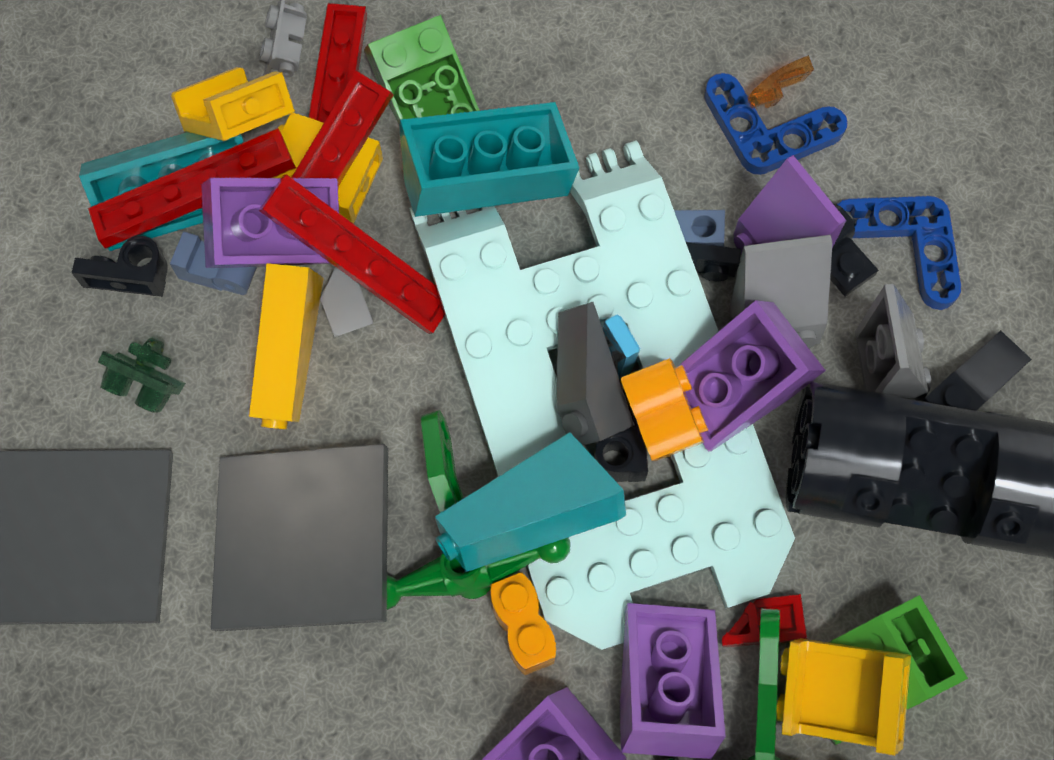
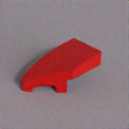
[722,594,807,647]

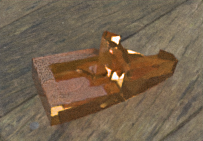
[747,55,814,108]

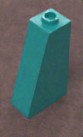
[435,432,626,572]

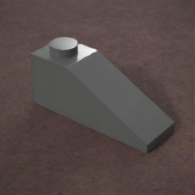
[557,302,634,445]

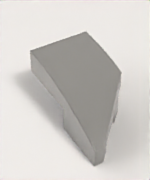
[320,267,373,337]

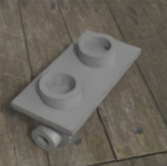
[259,0,307,77]

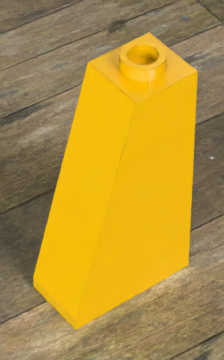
[249,263,324,429]

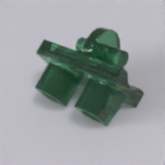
[98,337,186,413]

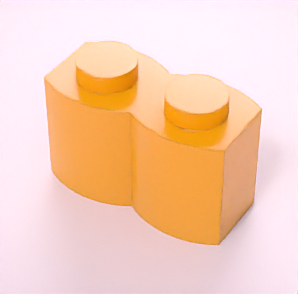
[621,358,708,461]
[491,572,556,675]

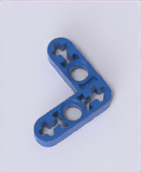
[704,73,848,175]
[837,196,961,310]

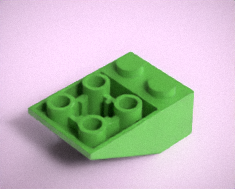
[364,15,480,124]
[829,595,968,745]

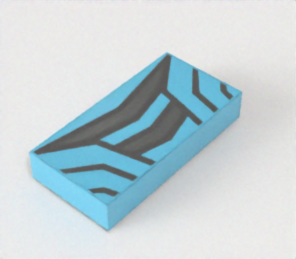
[602,314,640,379]

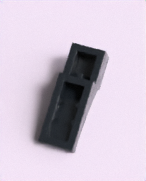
[922,330,1032,411]

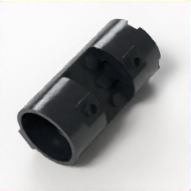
[786,381,1054,559]

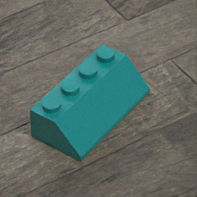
[399,102,580,217]
[79,132,245,251]

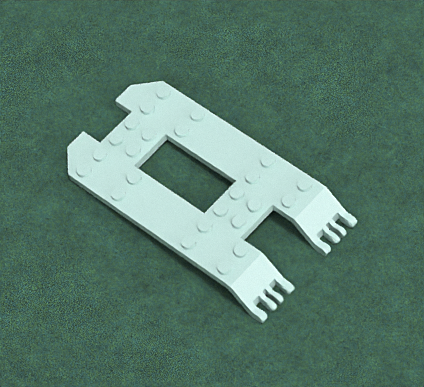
[409,140,795,650]

